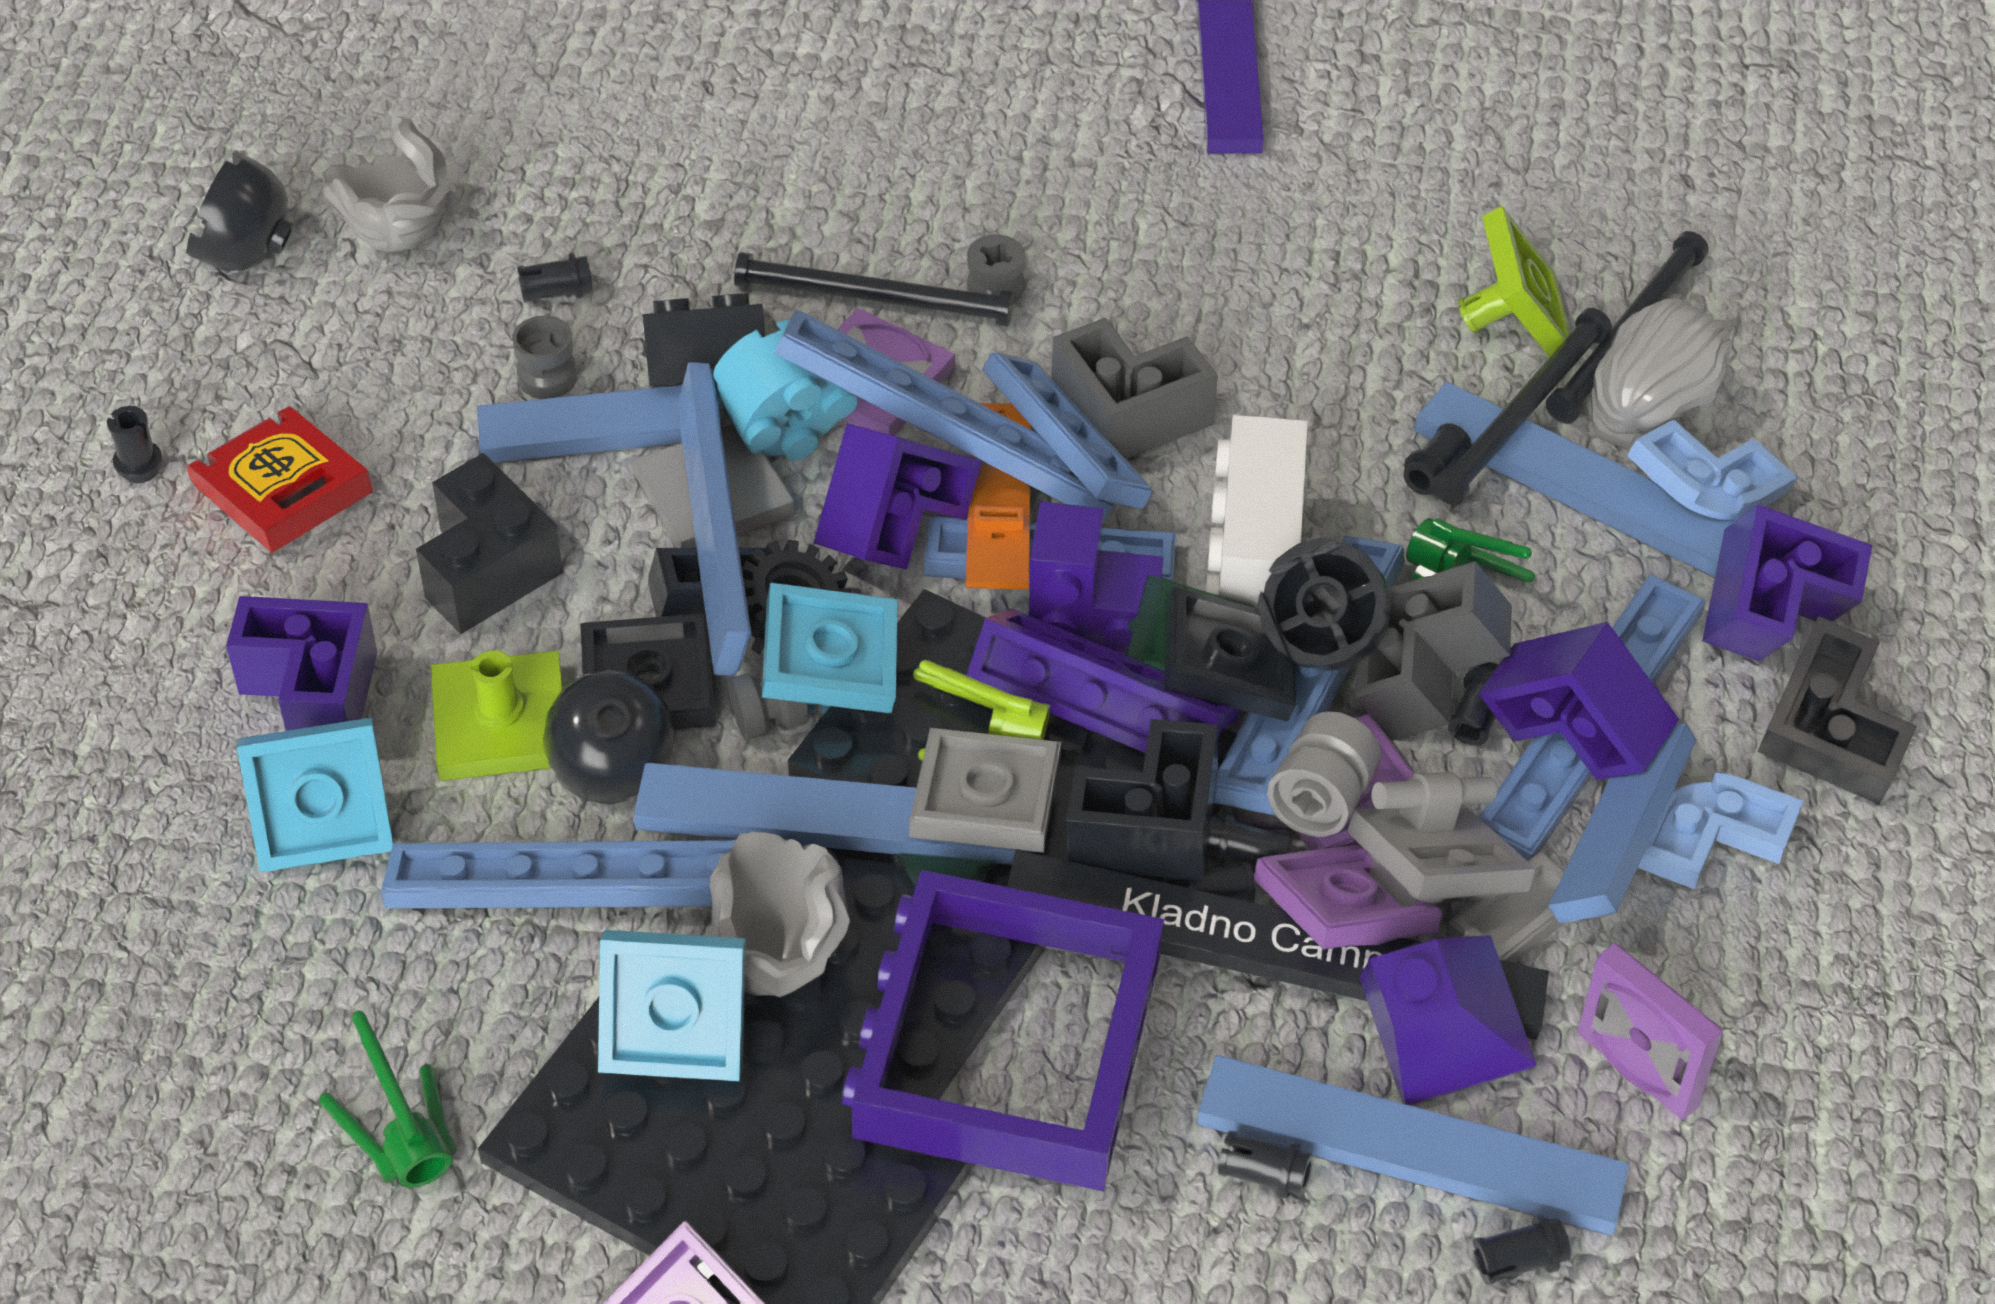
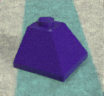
[1359,935,1537,1106]

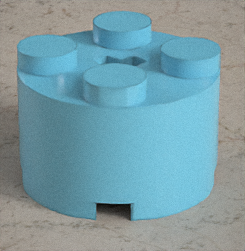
[713,319,858,461]

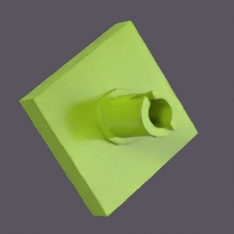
[1458,205,1571,357]
[430,650,563,781]

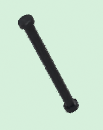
[1545,231,1709,424]
[734,252,1014,327]
[1432,308,1612,505]

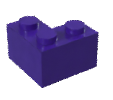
[813,423,982,570]
[1029,501,1164,655]
[1702,504,1872,661]
[226,596,378,731]
[1478,622,1679,780]

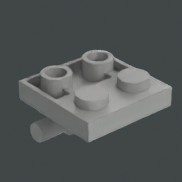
[1347,772,1536,903]

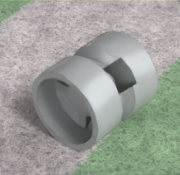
[1267,712,1382,837]

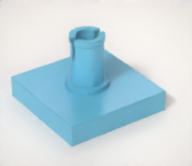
[762,583,898,714]
[237,718,394,872]
[598,930,746,1081]

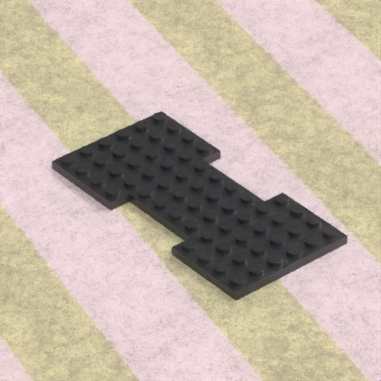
[478,589,1237,1304]

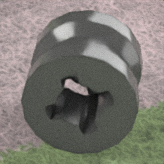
[967,234,1025,304]

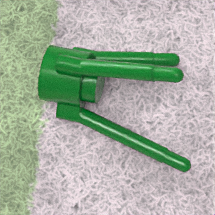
[1406,518,1535,649]
[319,1010,457,1188]

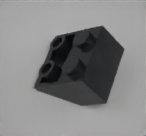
[642,293,766,386]

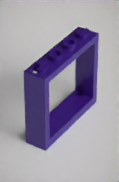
[842,870,1165,1192]

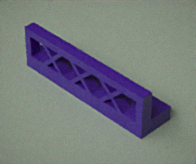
[966,609,1241,753]

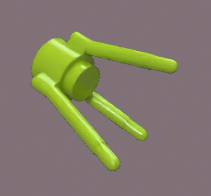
[913,660,1051,761]

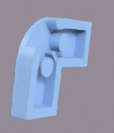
[1627,419,1798,520]
[1638,772,1804,889]

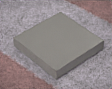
[633,424,795,548]
[909,728,1061,852]

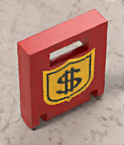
[186,406,373,553]

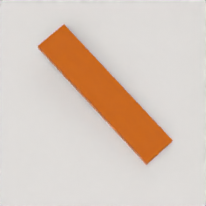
[966,403,1031,590]

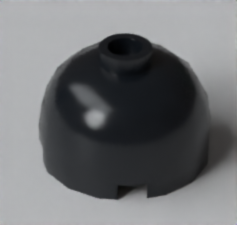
[186,151,294,271]
[1258,538,1392,671]
[543,669,675,805]

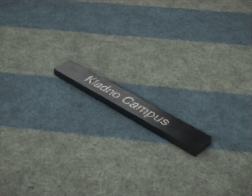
[1007,849,1549,1040]

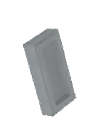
[1446,851,1565,963]

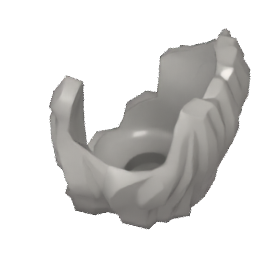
[321,116,451,253]
[1591,298,1733,449]
[710,831,850,997]

